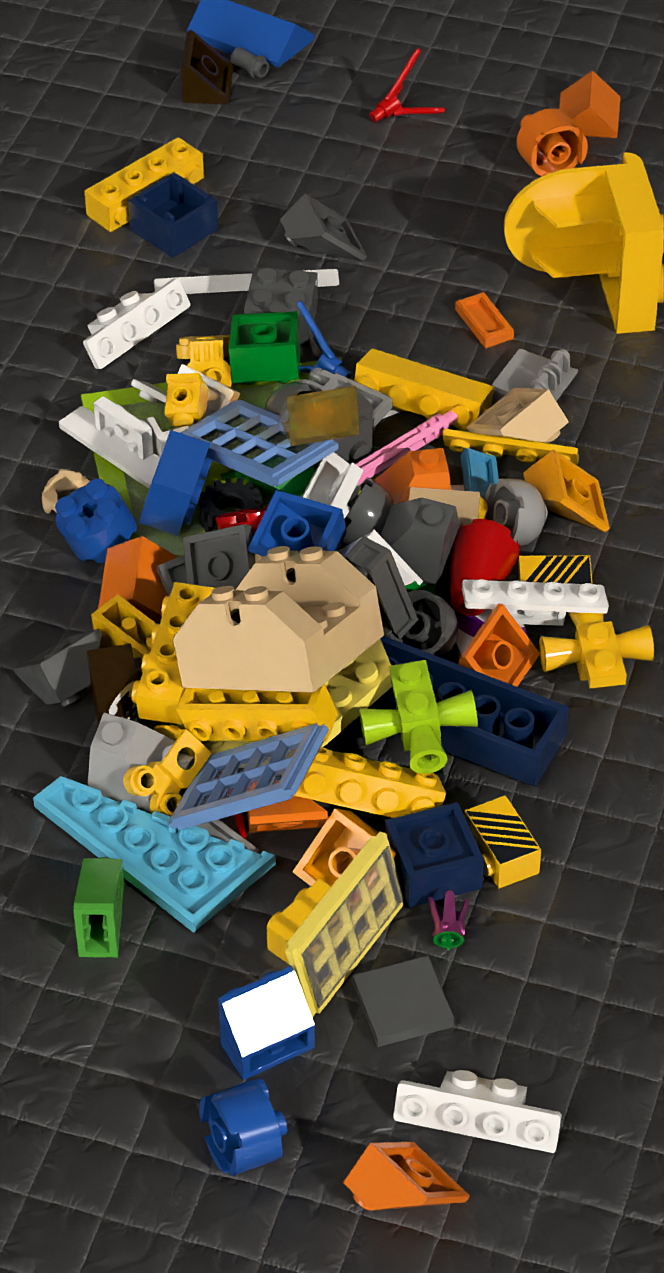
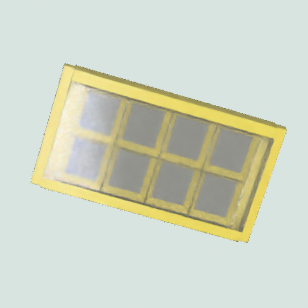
[285,832,404,1018]

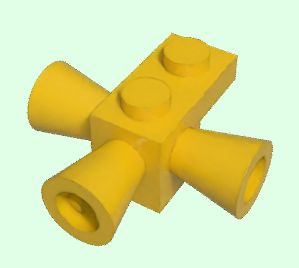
[539,612,654,688]

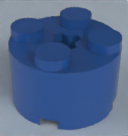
[55,479,137,563]
[200,1078,288,1176]

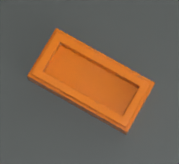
[455,292,514,348]

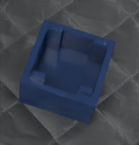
[128,172,218,258]
[385,802,484,907]

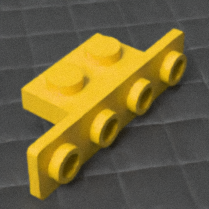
[443,409,579,465]

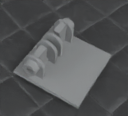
[492,348,578,402]

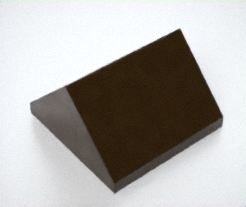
[181,29,234,104]

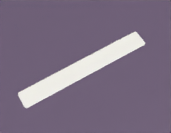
[154,269,339,294]

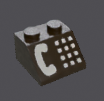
[87,643,143,726]

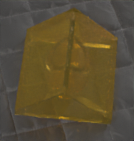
[279,385,359,446]

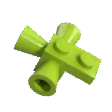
[359,660,478,774]

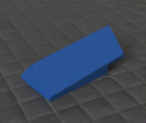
[187,0,315,68]

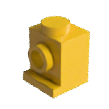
[165,373,209,428]

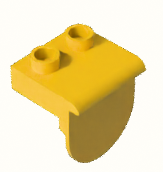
[504,152,664,334]

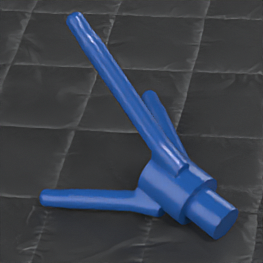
[297,301,352,379]

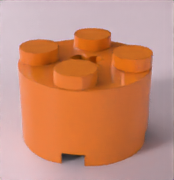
[517,108,588,177]

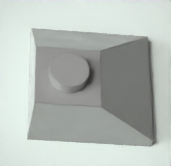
[88,712,182,814]

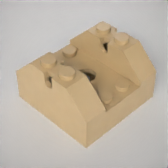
[173,546,384,692]

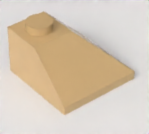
[466,388,569,443]

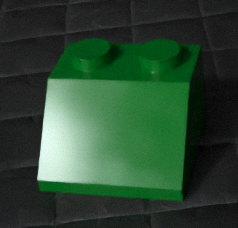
[228,311,300,385]

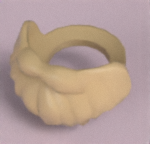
[41,469,90,514]

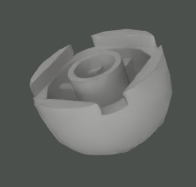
[484,478,548,546]

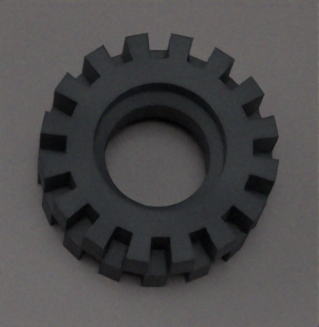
[199,478,262,532]

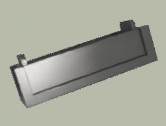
[345,536,418,640]

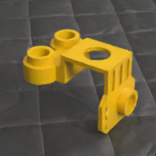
[176,335,232,388]
[123,724,212,816]

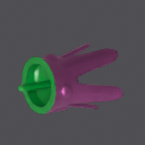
[428,890,469,951]

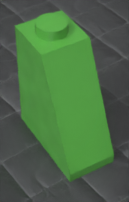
[73,857,124,958]

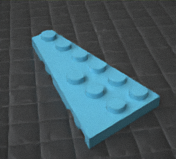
[33,776,276,933]

